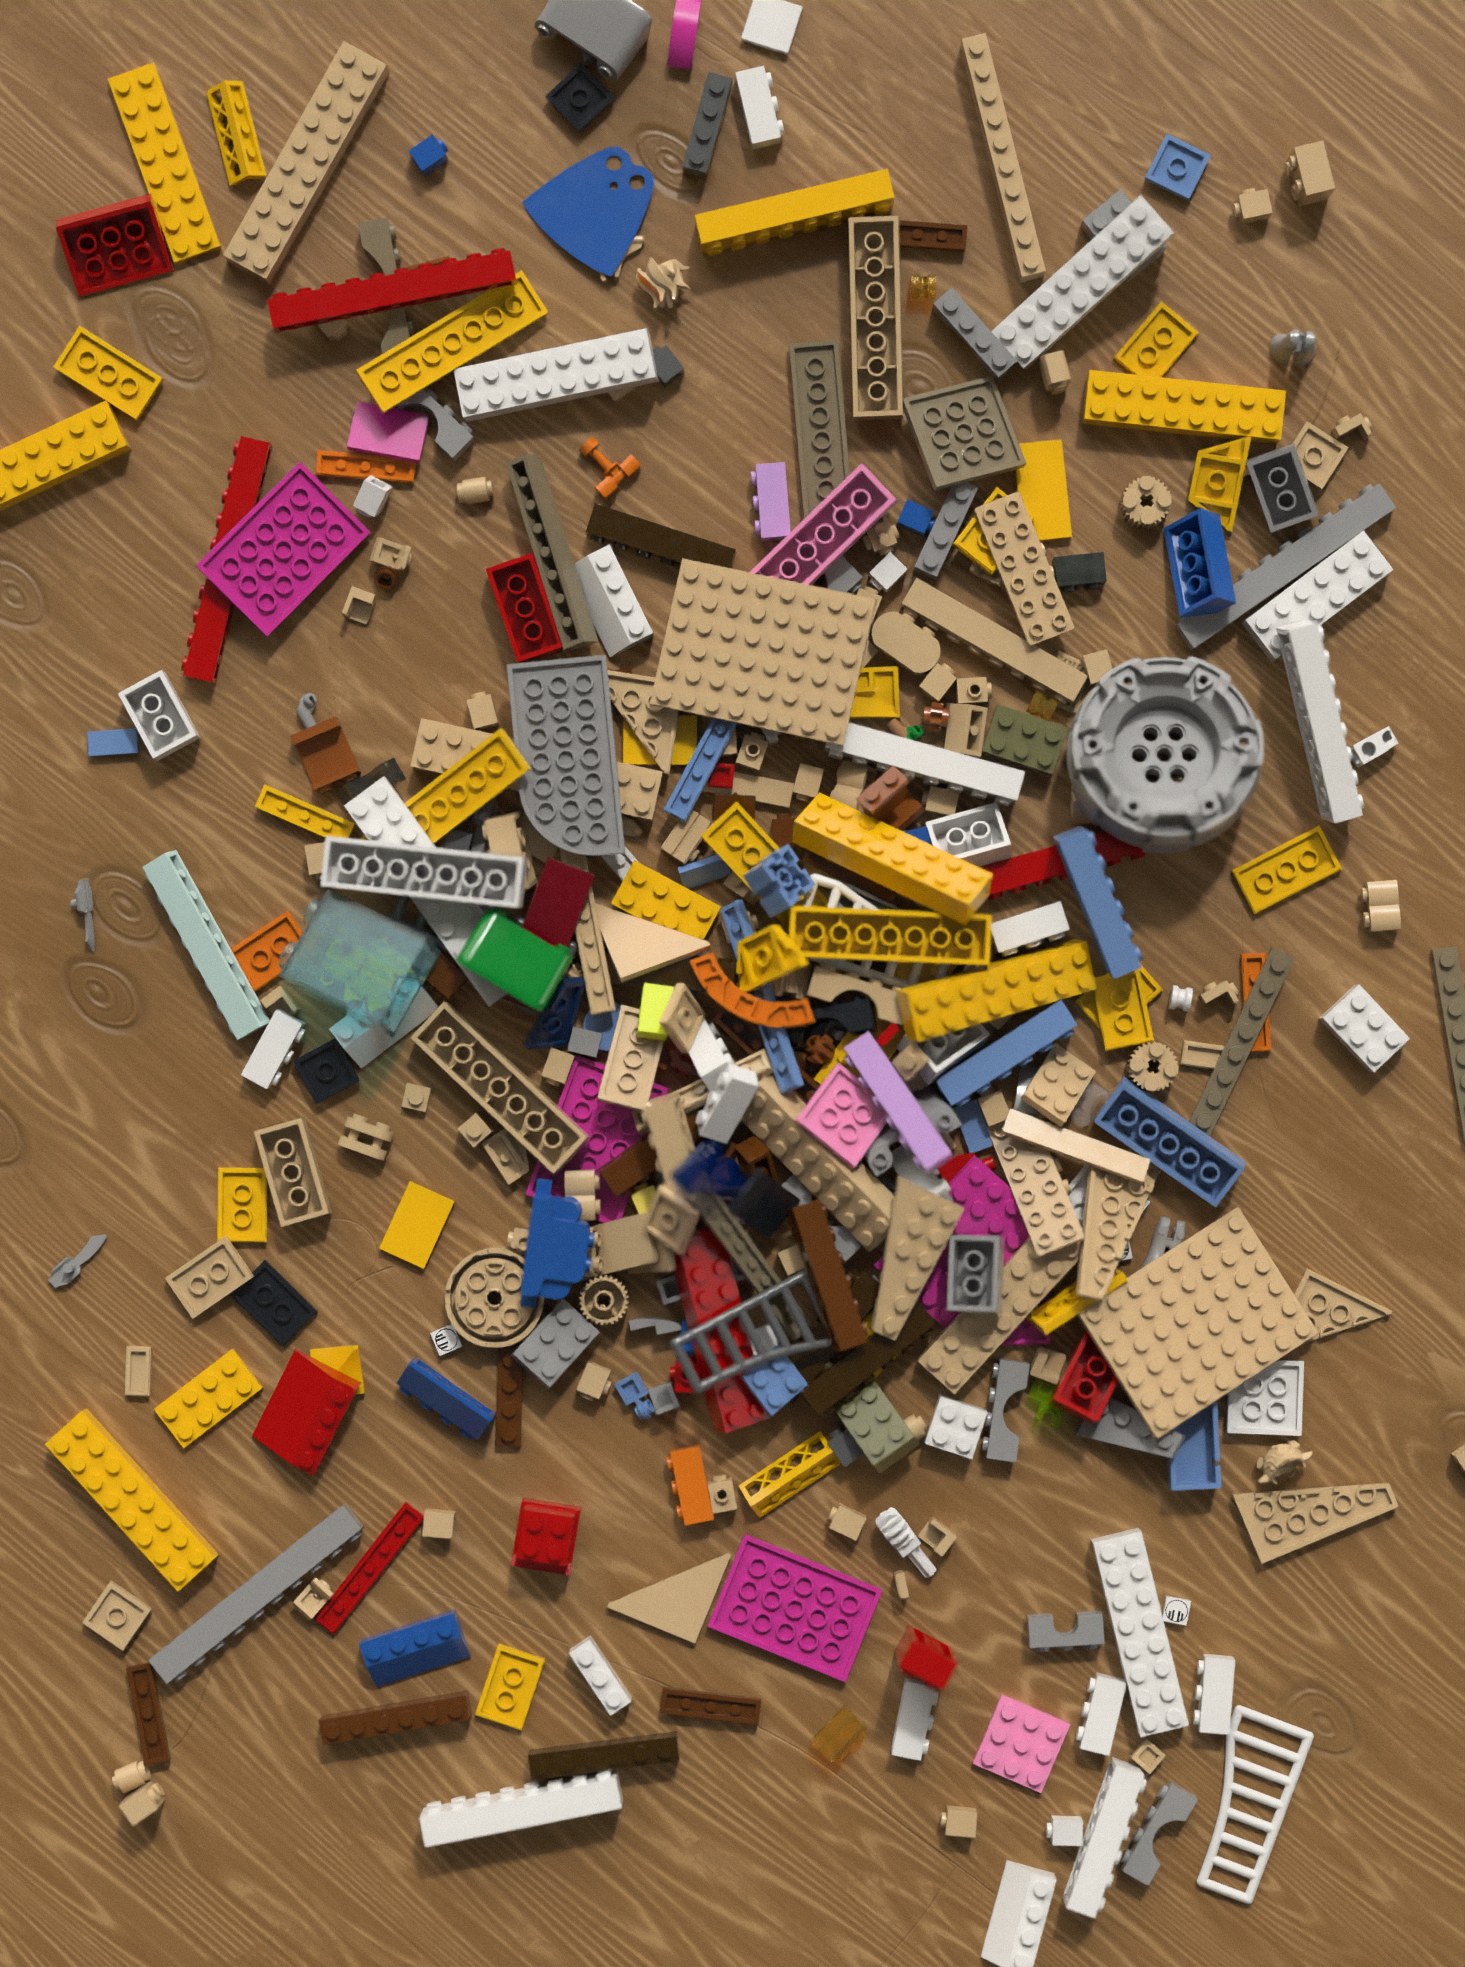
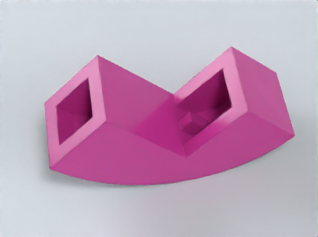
[667,0,702,70]

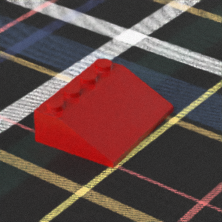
[55,193,173,297]
[252,1349,361,1475]

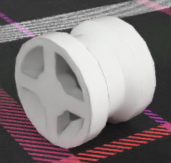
[1168,985,1193,1012]

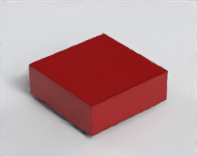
[708,762,735,789]
[876,1023,900,1047]

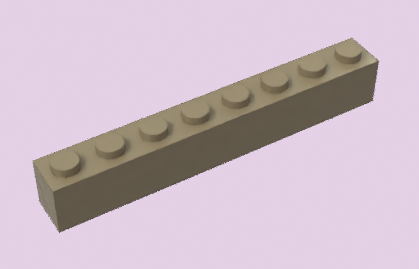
[506,454,598,650]

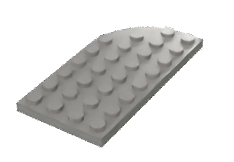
[507,655,625,856]

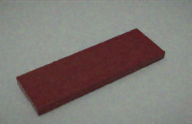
[502,857,595,1013]

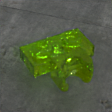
[1028,1377,1064,1428]

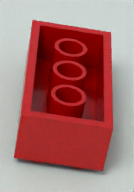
[486,553,564,663]
[1049,1328,1118,1425]
[895,1624,958,1691]

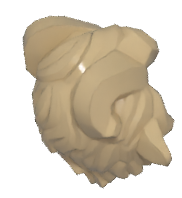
[1256,1440,1313,1484]

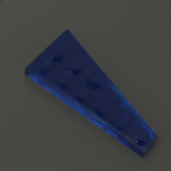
[668,1138,748,1196]

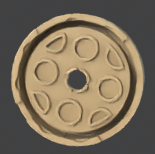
[445,1247,545,1348]

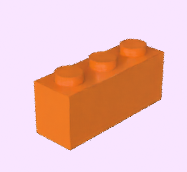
[666,1444,714,1526]

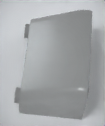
[534,0,652,82]
[863,1086,962,1176]

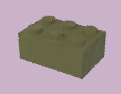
[981,704,1068,776]
[835,1379,920,1473]

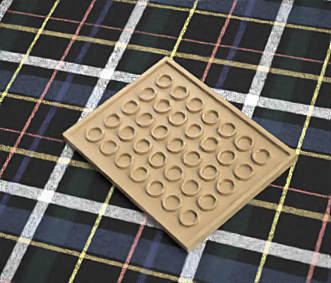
[650,558,876,746]
[1077,1207,1318,1439]

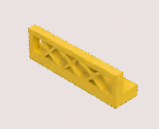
[206,80,267,185]
[739,1431,841,1518]

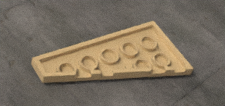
[1076,1163,1162,1301]
[871,1176,964,1340]
[1232,1483,1399,1564]

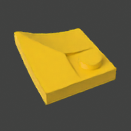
[850,666,901,719]
[310,1345,365,1394]

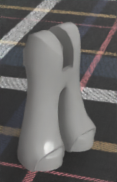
[1270,330,1317,366]
[1140,1216,1186,1269]

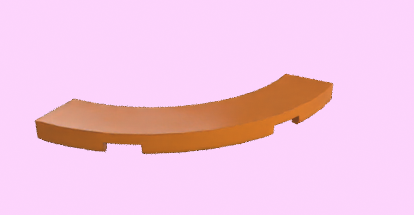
[690,953,816,1028]

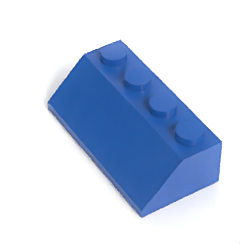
[1163,508,1236,618]
[397,1357,496,1440]
[359,1609,471,1687]

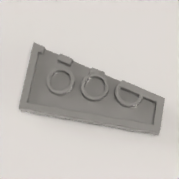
[1076,1397,1186,1459]

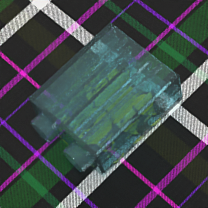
[279,889,441,1038]

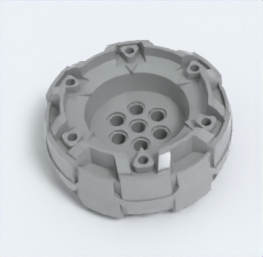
[1067,656,1264,854]

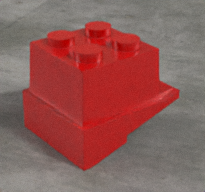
[511,1497,581,1576]

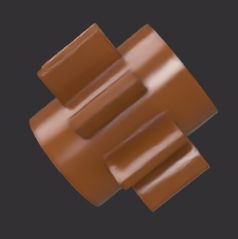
[922,702,949,732]
[804,1034,835,1064]

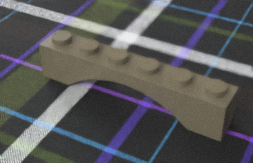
[358,218,415,354]

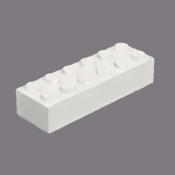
[1242,530,1394,662]
[1062,1757,1146,1918]

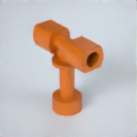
[579,437,641,500]

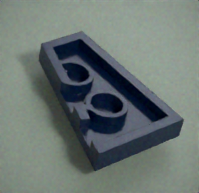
[523,977,586,1050]

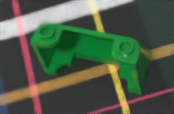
[456,905,574,1012]

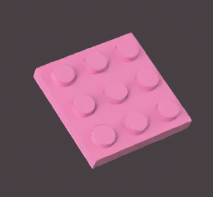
[794,1063,889,1168]
[972,1694,1070,1793]

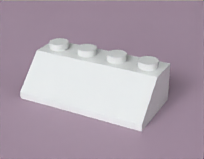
[575,544,654,658]
[329,976,439,1068]
[981,1860,1057,1967]

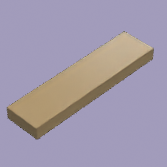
[702,772,794,808]

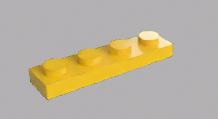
[255,784,356,838]

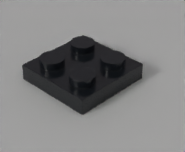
[545,63,615,134]
[293,1038,360,1104]

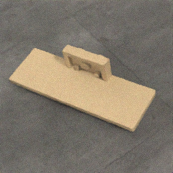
[974,492,1074,646]
[987,1115,1085,1257]

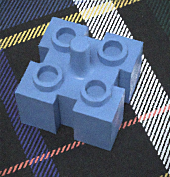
[743,844,815,917]

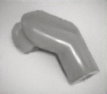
[296,693,317,729]

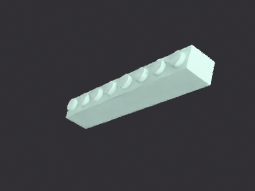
[143,850,270,1040]

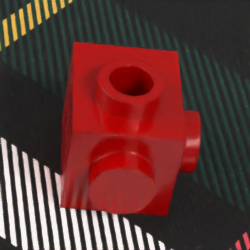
[670,1356,700,1393]

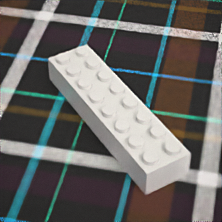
[991,195,1175,369]
[454,328,659,422]
[1276,620,1364,823]
[824,723,1025,806]
[321,836,528,908]
[1090,1528,1189,1737]
[419,1769,623,1847]

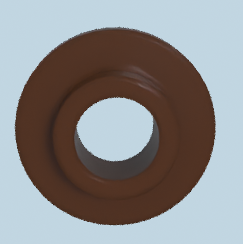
[374,566,399,590]

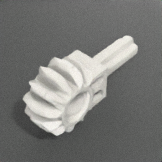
[876,1507,936,1578]

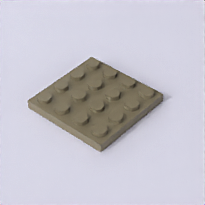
[903,376,1027,491]

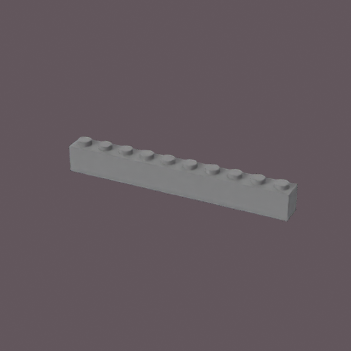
[1175,483,1396,651]
[148,1502,364,1684]

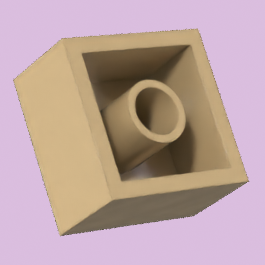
[1285,140,1335,207]

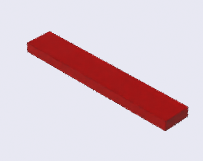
[314,1501,424,1634]

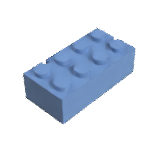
[1167,1400,1221,1491]

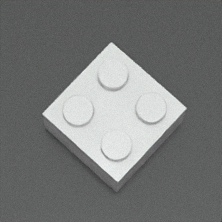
[923,1394,988,1459]

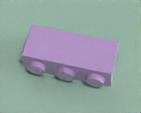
[751,462,791,541]

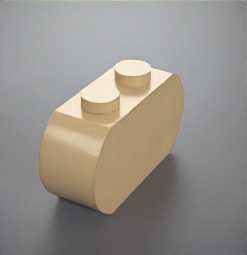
[871,612,940,675]

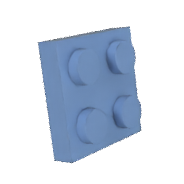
[1144,134,1211,201]
[739,1345,808,1416]

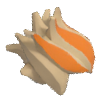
[636,257,691,309]

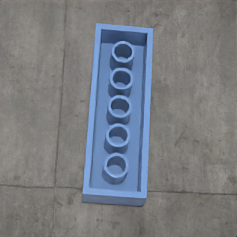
[1052,826,1143,979]
[934,1000,1077,1107]
[1094,1076,1245,1207]

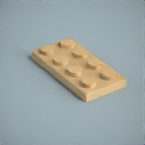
[597,1005,664,1112]

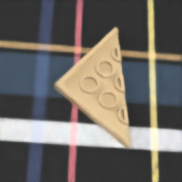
[608,670,680,776]
[595,903,711,982]
[1294,1268,1393,1345]
[607,1553,731,1643]

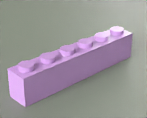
[844,1031,954,1174]

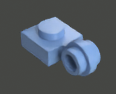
[614,1371,655,1419]

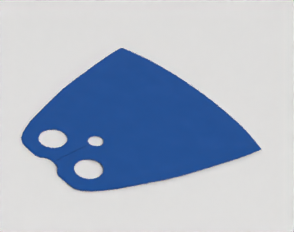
[522,146,654,277]

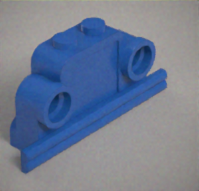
[520,1178,595,1308]

